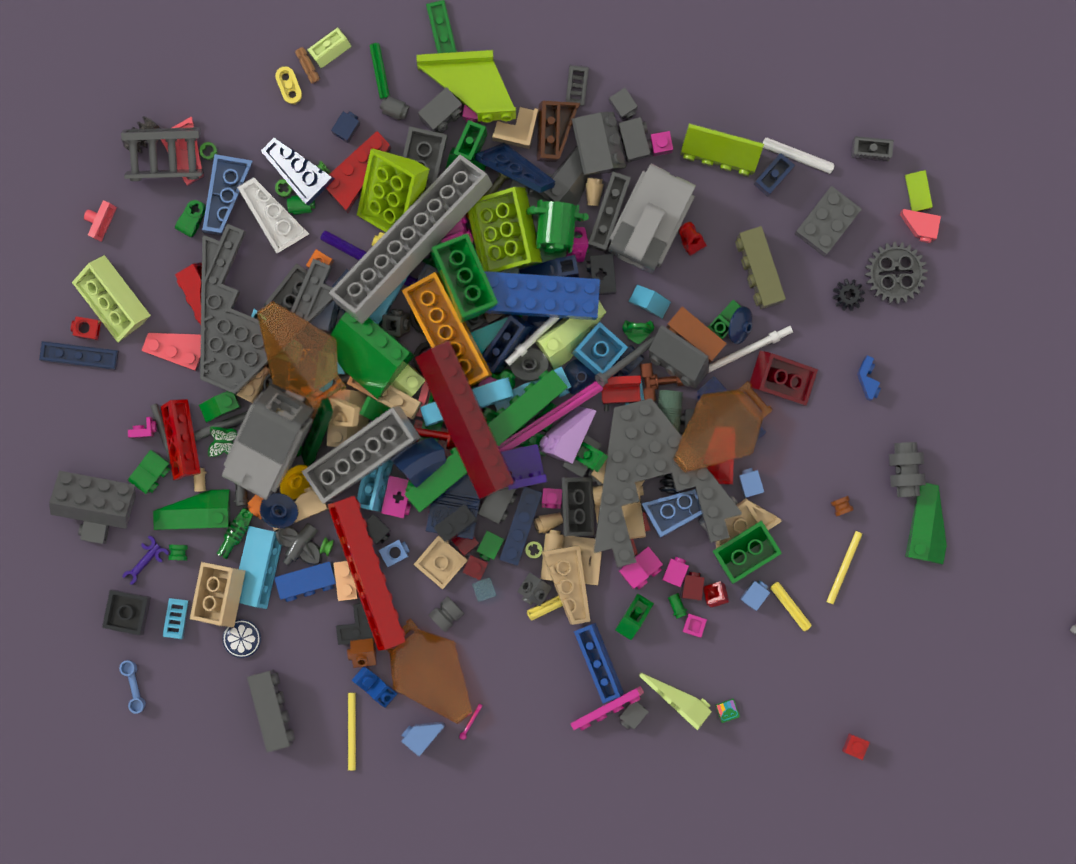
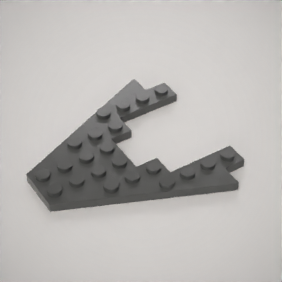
[200,224,333,395]
[594,398,742,568]

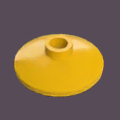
[280,465,310,499]

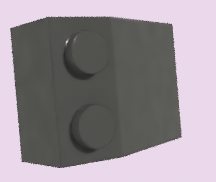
[260,263,326,317]

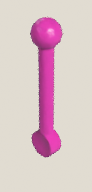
[459,703,483,740]

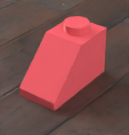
[900,209,941,243]

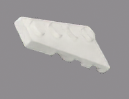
[237,177,309,253]

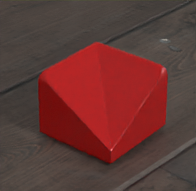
[703,581,729,607]

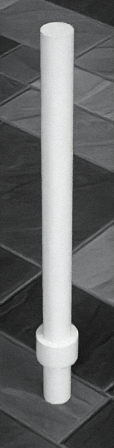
[505,317,560,366]
[709,326,793,373]

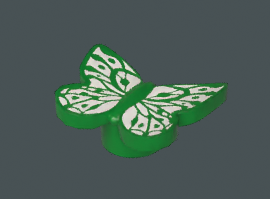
[208,426,237,457]

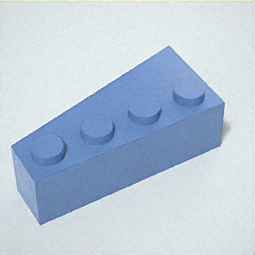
[202,154,253,235]
[641,489,702,538]

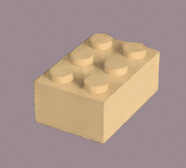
[190,562,245,627]

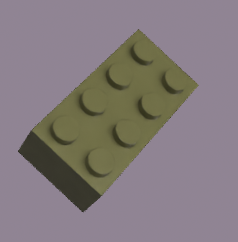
[735,226,786,310]

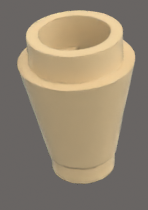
[585,178,604,206]
[534,512,563,534]

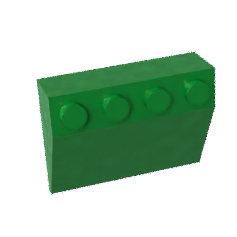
[321,312,415,399]

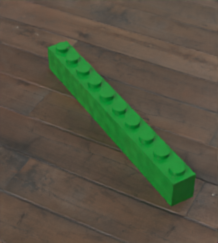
[404,370,568,513]

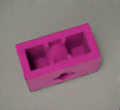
[381,476,411,518]

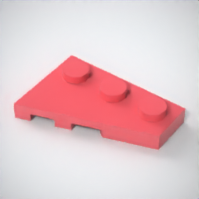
[161,117,204,186]
[141,333,201,371]

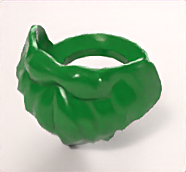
[622,320,655,344]
[491,369,516,389]

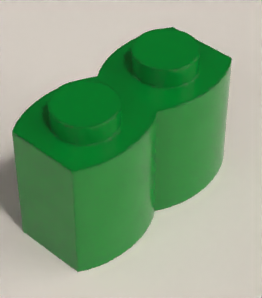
[128,450,171,494]

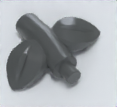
[275,523,321,566]

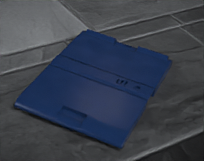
[426,473,480,540]

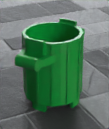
[526,200,589,253]

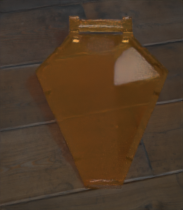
[257,301,347,410]
[673,381,773,472]
[386,618,472,724]

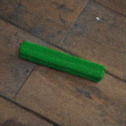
[370,43,390,99]

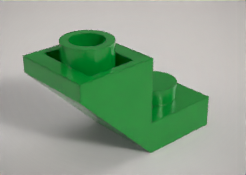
[708,299,741,339]

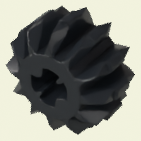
[832,279,865,311]

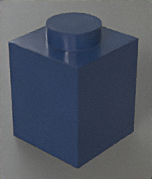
[331,111,360,143]

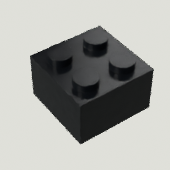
[102,590,151,635]

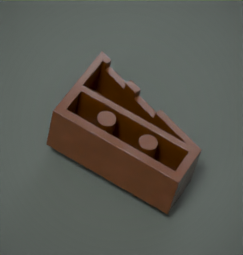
[537,101,580,162]

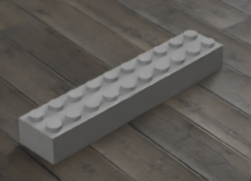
[329,155,493,324]

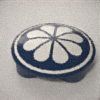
[222,619,261,658]

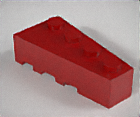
[326,131,391,213]

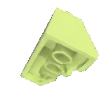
[535,301,606,370]

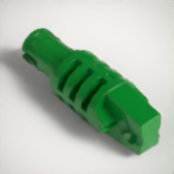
[216,508,253,559]

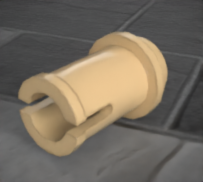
[194,468,207,492]

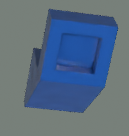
[857,355,881,401]
[352,667,398,708]

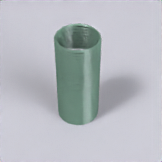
[657,390,683,434]

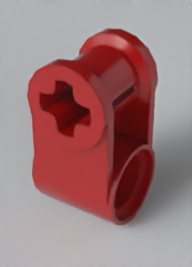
[678,222,707,256]

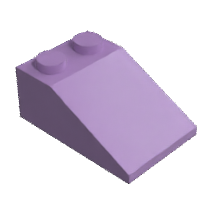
[539,406,596,464]

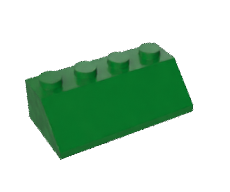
[430,233,498,323]

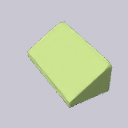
[307,27,351,68]

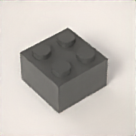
[418,87,463,133]

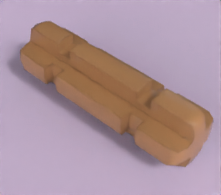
[295,47,320,84]

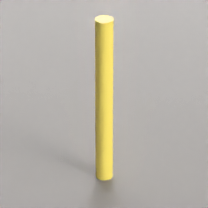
[826,531,862,604]
[348,693,356,770]

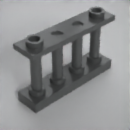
[121,127,204,181]

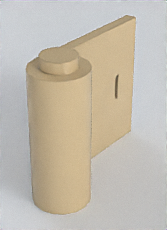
[592,485,646,539]
[540,530,602,585]

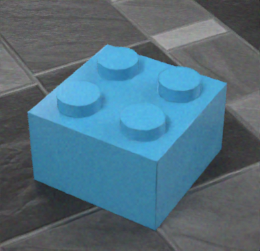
[571,322,628,375]

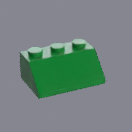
[713,520,782,584]

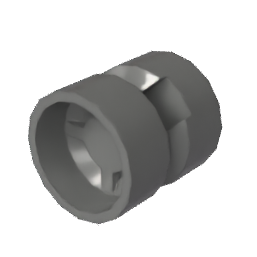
[428,596,465,633]

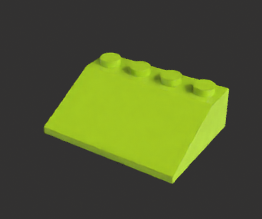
[680,124,764,176]
[357,149,429,232]
[468,187,542,272]

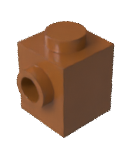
[347,638,376,668]

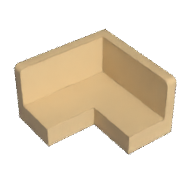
[492,107,538,149]

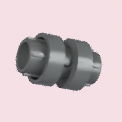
[889,442,926,497]

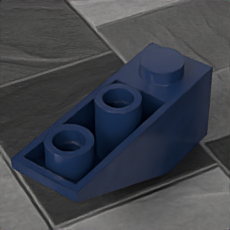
[519,255,579,278]

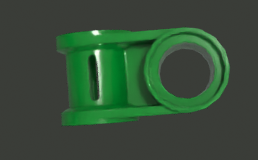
[175,200,206,238]

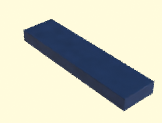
[39,341,119,370]

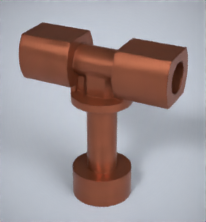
[640,363,685,401]

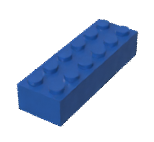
[484,271,600,320]

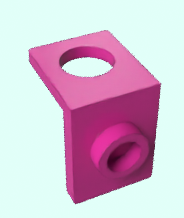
[565,227,589,262]

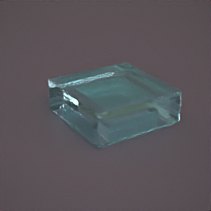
[472,578,497,602]

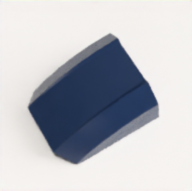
[391,437,446,488]

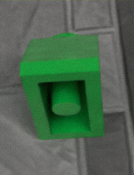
[453,120,488,162]
[199,391,242,423]
[615,594,654,640]

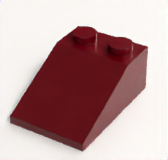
[748,351,818,406]

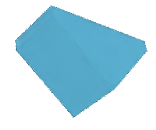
[628,285,671,319]

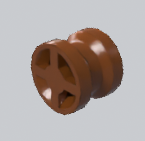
[830,496,854,517]

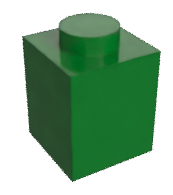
[477,531,504,561]

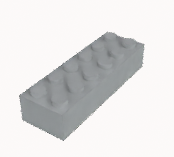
[302,405,421,504]

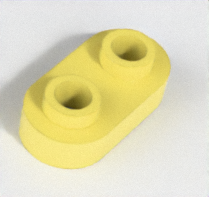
[276,67,302,104]

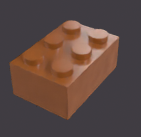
[666,306,727,364]

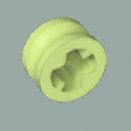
[525,541,542,558]

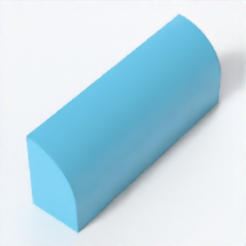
[239,526,282,609]

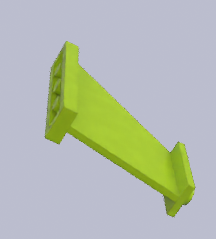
[417,50,516,123]

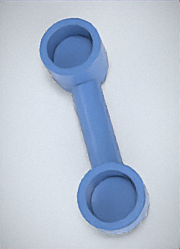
[119,660,146,714]

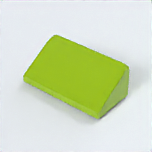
[905,170,933,212]

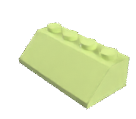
[72,255,151,342]

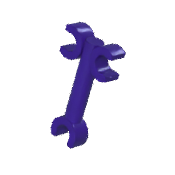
[122,536,170,585]

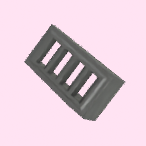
[566,65,589,106]

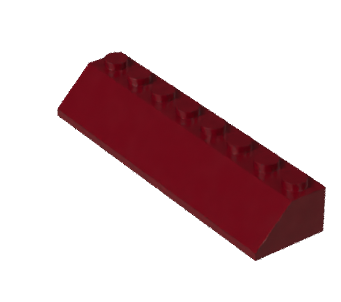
[415,340,515,499]

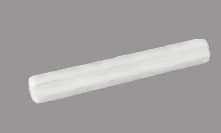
[763,138,835,174]

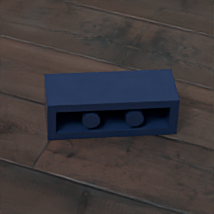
[483,315,533,373]

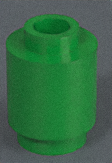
[287,195,316,215]

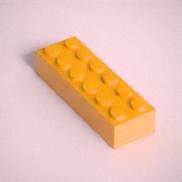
[402,272,492,387]

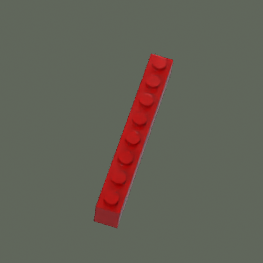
[328,495,406,651]

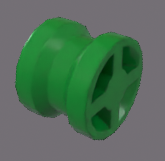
[168,545,188,561]

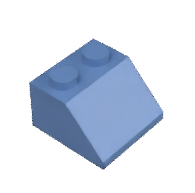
[401,722,445,756]

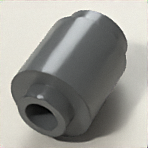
[380,96,410,120]

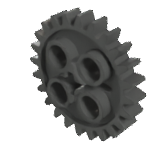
[865,242,928,304]

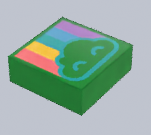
[715,698,740,723]

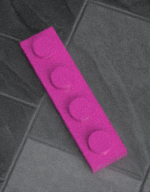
[570,686,644,731]

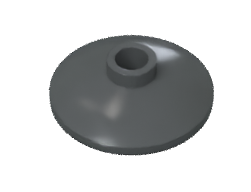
[510,347,548,381]

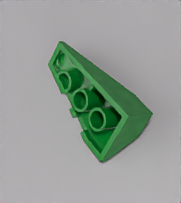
[905,483,947,564]
[153,489,231,530]

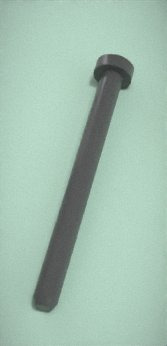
[595,335,656,386]

